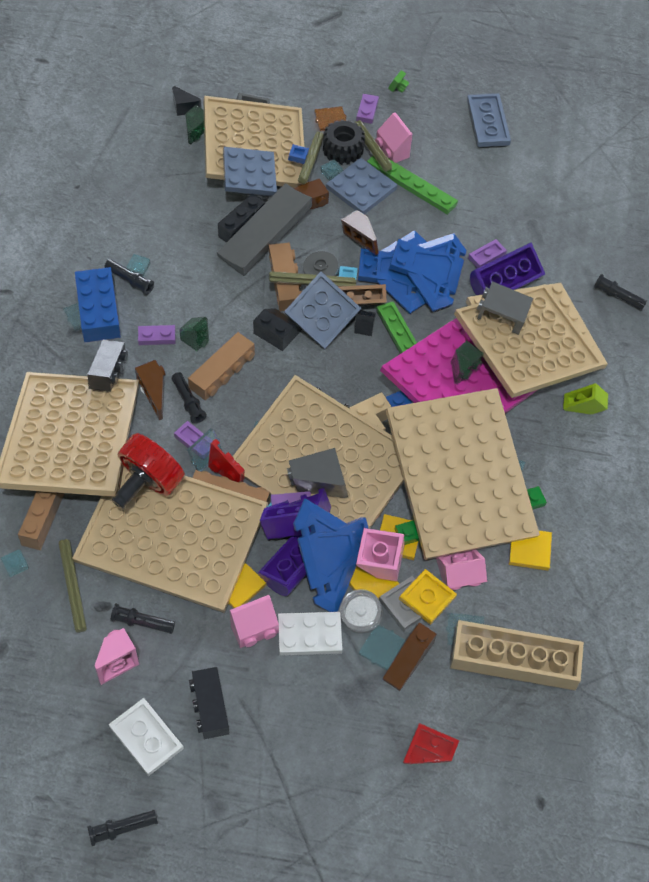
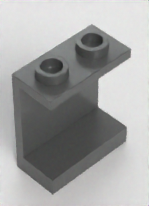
[477,282,533,335]

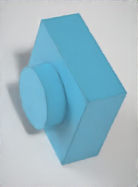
[339,266,358,279]

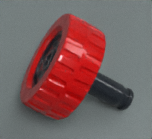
[111,433,185,509]

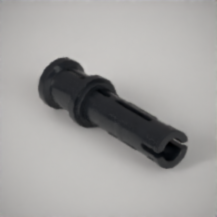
[104,259,154,295]
[594,274,648,311]
[171,372,207,424]
[110,603,175,634]
[87,810,158,846]

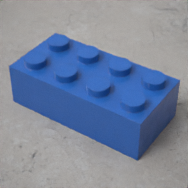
[75,267,121,343]

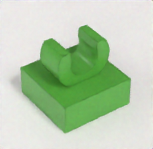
[388,70,409,93]

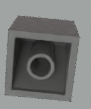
[287,448,348,498]

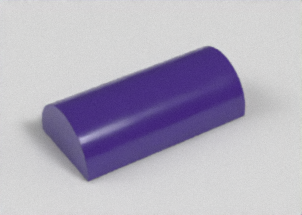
[470,242,545,296]
[258,535,307,596]

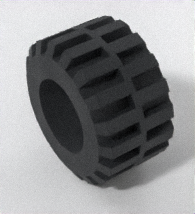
[323,120,365,164]

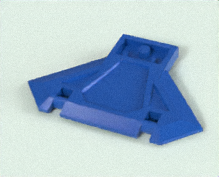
[358,230,427,314]
[389,233,467,312]
[293,499,369,612]

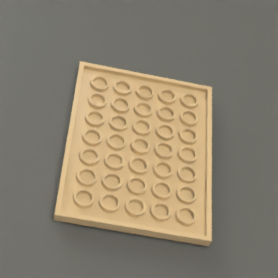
[0,372,139,497]
[233,375,404,529]
[386,388,540,560]
[72,464,268,613]

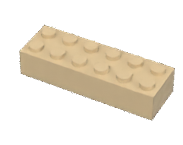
[450,620,584,691]

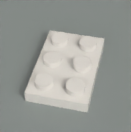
[278,612,342,655]
[109,698,184,777]

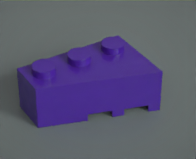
[260,488,331,539]

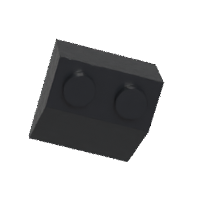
[253,308,302,351]

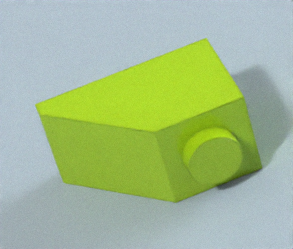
[563,383,608,415]

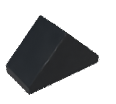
[172,86,202,116]
[354,310,376,336]

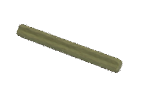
[355,120,392,172]
[298,131,323,184]
[269,271,356,287]
[59,539,87,633]

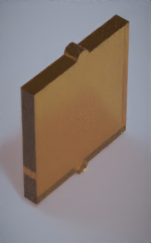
[314,106,346,131]

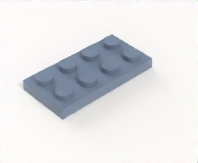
[467,93,511,147]

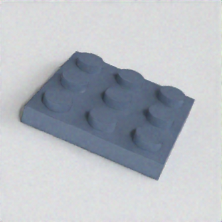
[223,147,277,196]
[326,158,398,214]
[284,271,361,349]

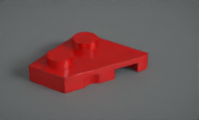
[208,439,245,482]
[403,723,460,764]

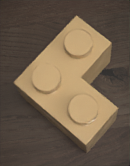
[349,392,391,431]

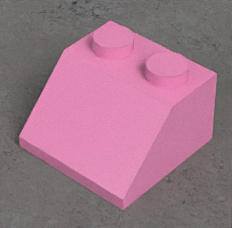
[375,112,412,163]
[356,528,404,581]
[436,550,487,590]
[230,595,279,648]
[95,628,139,685]

